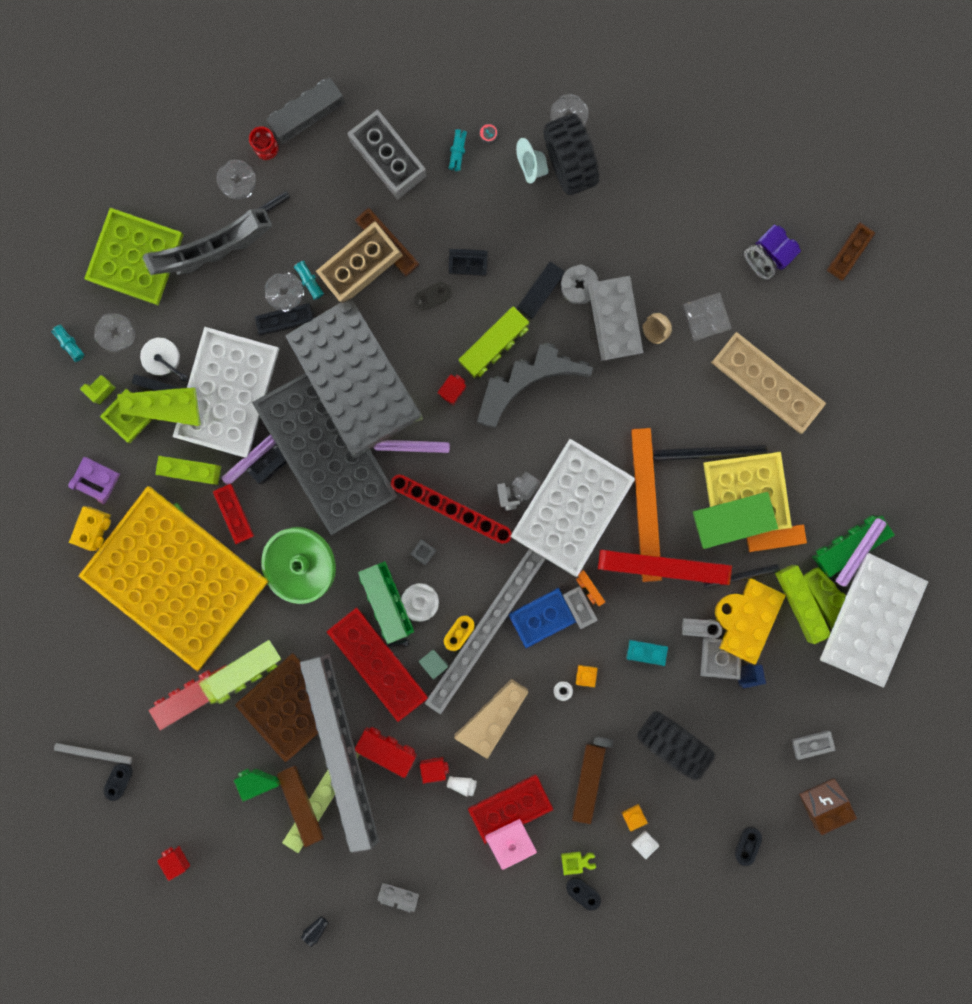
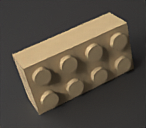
[316,222,403,303]

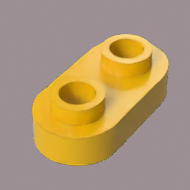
[444,615,474,651]

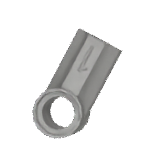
[682,618,722,639]

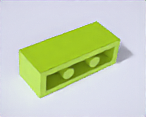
[155,456,221,485]

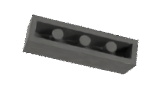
[266,77,345,144]

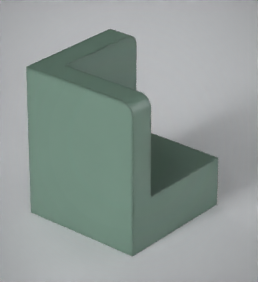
[419,650,449,679]

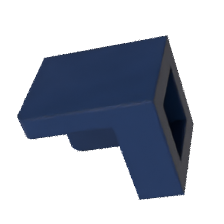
[738,662,766,688]

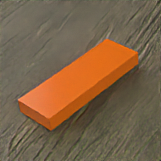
[746,524,807,552]

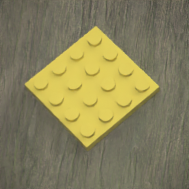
[704,452,792,531]

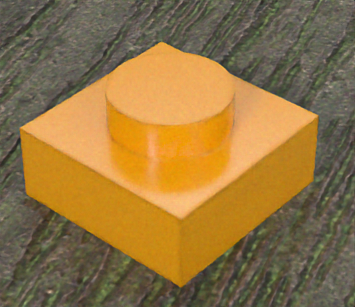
[575,665,598,687]
[621,804,648,832]

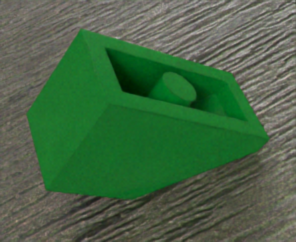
[233,768,280,802]

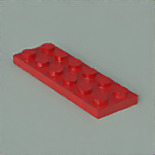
[326,607,428,722]

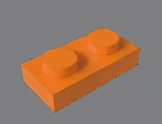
[576,569,605,606]

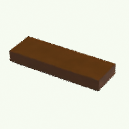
[826,222,875,281]

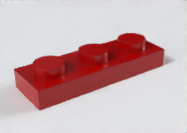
[213,484,255,544]

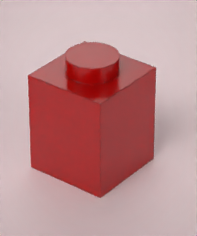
[437,374,467,406]
[420,757,449,784]
[157,846,191,881]

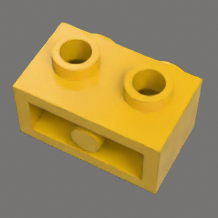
[69,506,111,551]

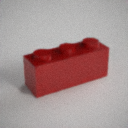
[355,727,417,778]

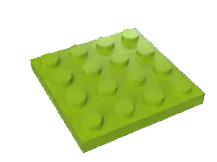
[84,208,184,305]

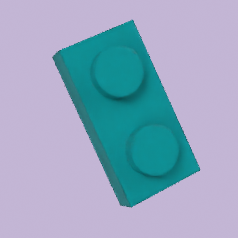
[626,640,668,666]

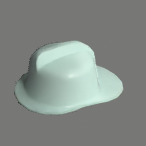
[516,138,549,183]

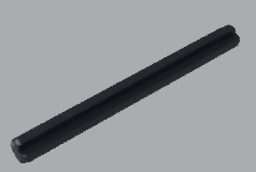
[653,445,768,461]

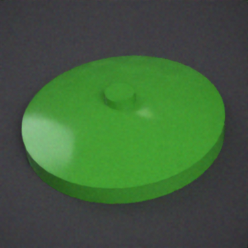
[261,527,336,604]

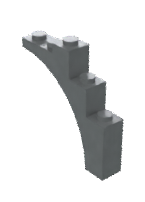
[143,209,273,275]
[477,343,593,429]

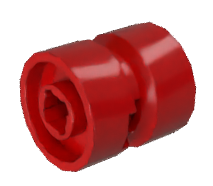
[249,126,279,160]

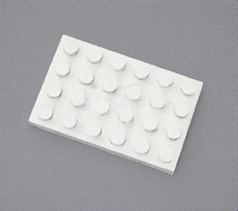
[173,327,279,458]
[510,439,635,577]
[820,553,928,687]

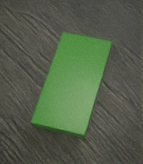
[693,492,778,549]

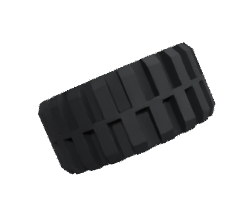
[543,113,600,195]
[637,711,715,781]

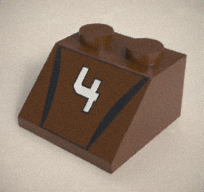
[799,778,857,835]

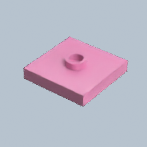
[485,819,537,870]

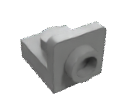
[497,483,520,511]

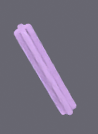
[222,434,276,485]
[374,440,450,453]
[836,518,886,586]

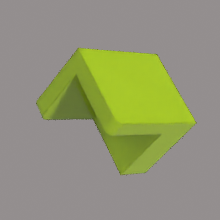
[80,375,116,404]

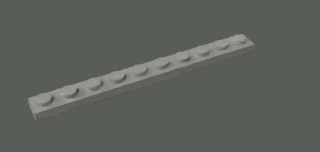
[425,549,546,715]

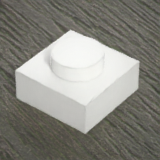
[631,830,659,859]

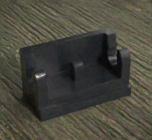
[449,249,488,276]
[247,444,287,485]

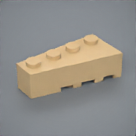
[454,679,528,759]

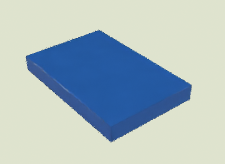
[508,588,576,648]

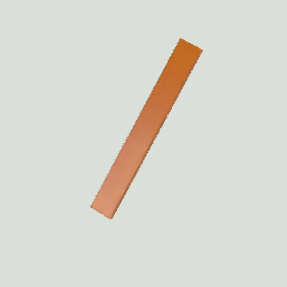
[631,428,662,582]

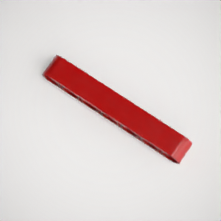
[391,474,512,544]
[598,550,732,585]

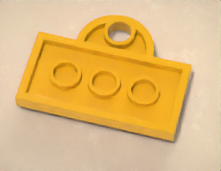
[715,578,786,665]

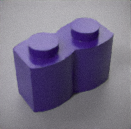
[755,224,801,270]

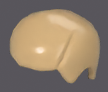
[642,313,672,344]

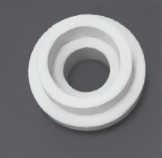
[554,681,573,701]

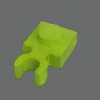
[561,851,596,875]

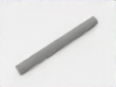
[54,743,132,765]

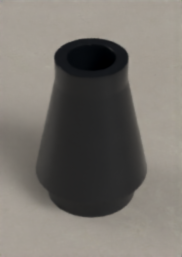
[301,916,329,947]

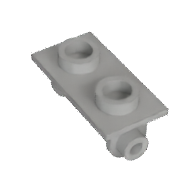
[377,883,419,913]

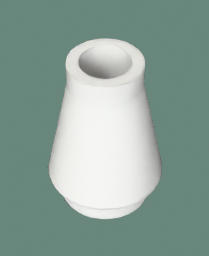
[447,776,477,797]

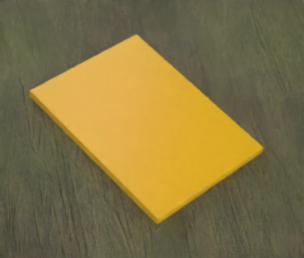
[78,486,269,672]

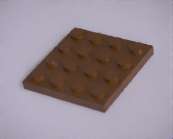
[235,653,319,763]

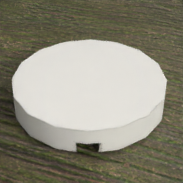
[140,338,180,376]
[401,583,439,622]

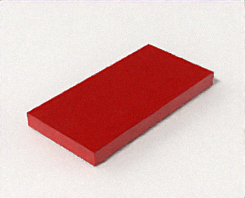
[468,774,554,844]

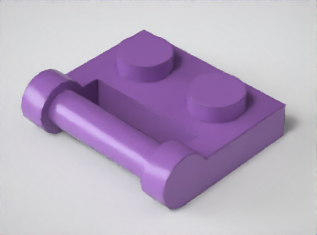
[68,457,120,504]

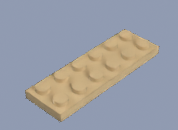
[711,332,826,434]

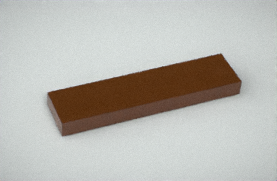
[355,207,420,277]
[572,743,606,824]
[277,766,324,847]

